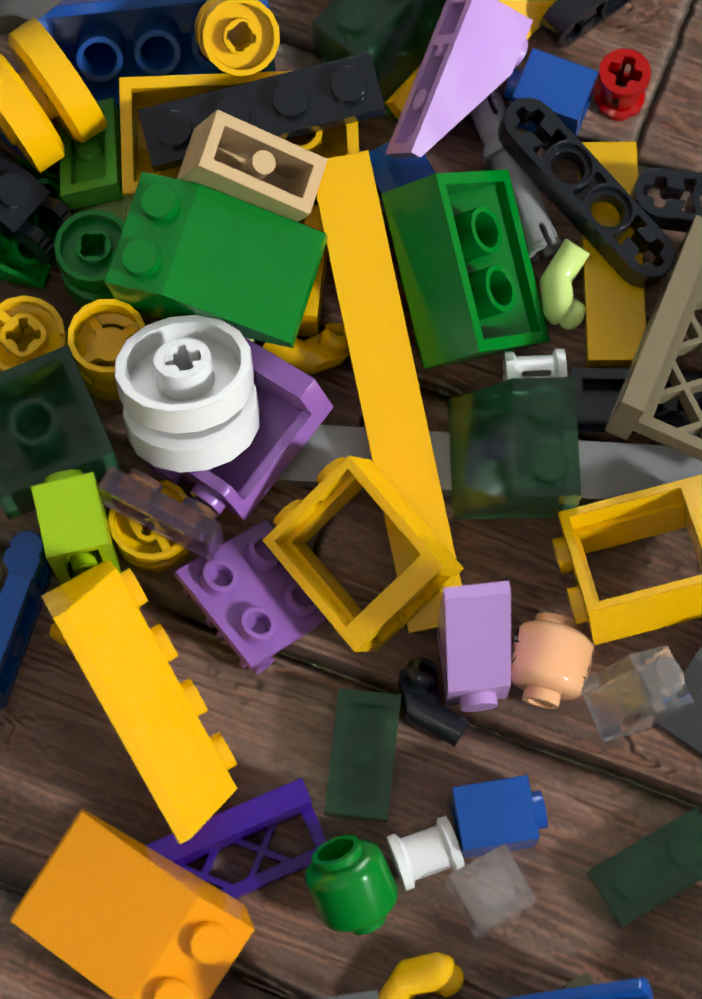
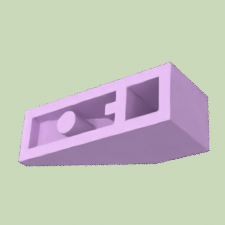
[385,0,533,159]
[437,581,511,712]

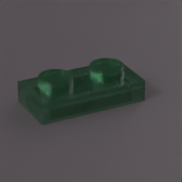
[324,688,401,823]
[586,807,702,929]

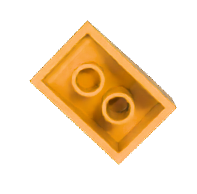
[10,808,255,999]

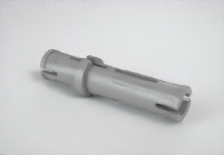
[469,92,562,262]

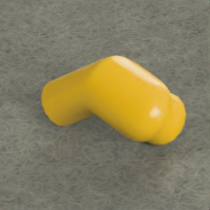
[263,322,349,375]
[378,952,464,999]

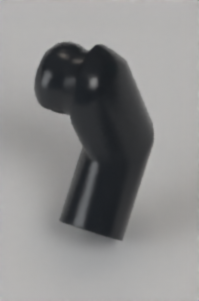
[398,657,469,747]

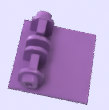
[174,519,328,675]

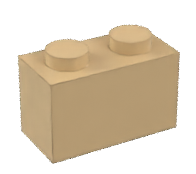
[177,109,328,222]

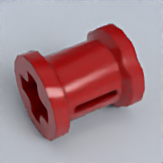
[593,48,651,122]

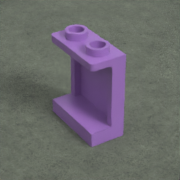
[147,338,334,521]

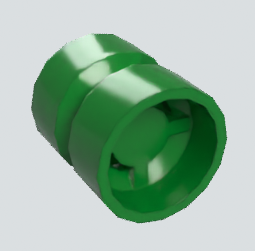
[54,209,124,307]

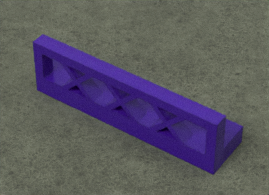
[145,778,327,899]

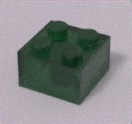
[0,345,121,520]

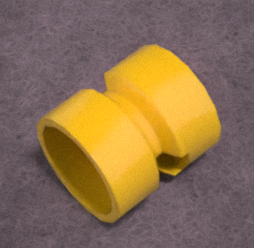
[194,0,280,76]
[68,299,145,401]

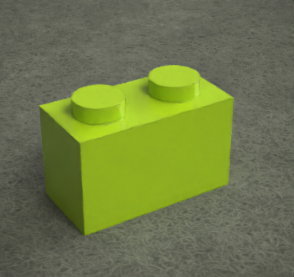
[31,470,121,585]

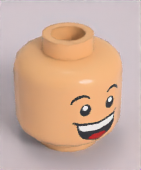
[511,612,594,709]

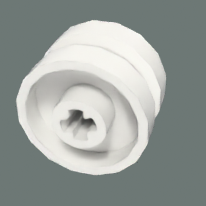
[115,315,259,473]

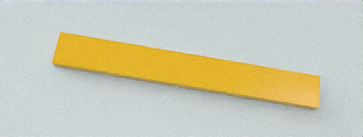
[316,150,462,634]

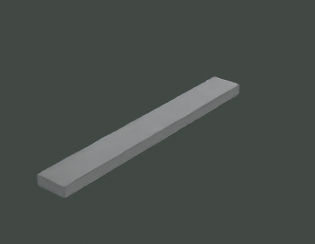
[273,424,702,505]

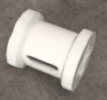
[502,348,568,404]
[386,815,466,891]

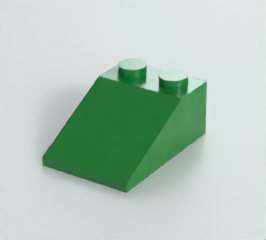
[104,172,328,348]

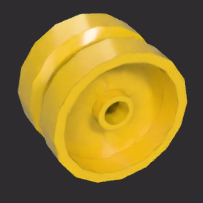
[0,17,109,174]

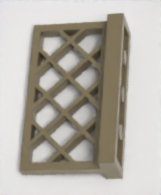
[604,215,702,461]

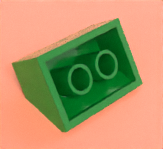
[381,169,550,369]

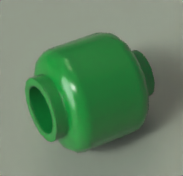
[304,835,398,935]

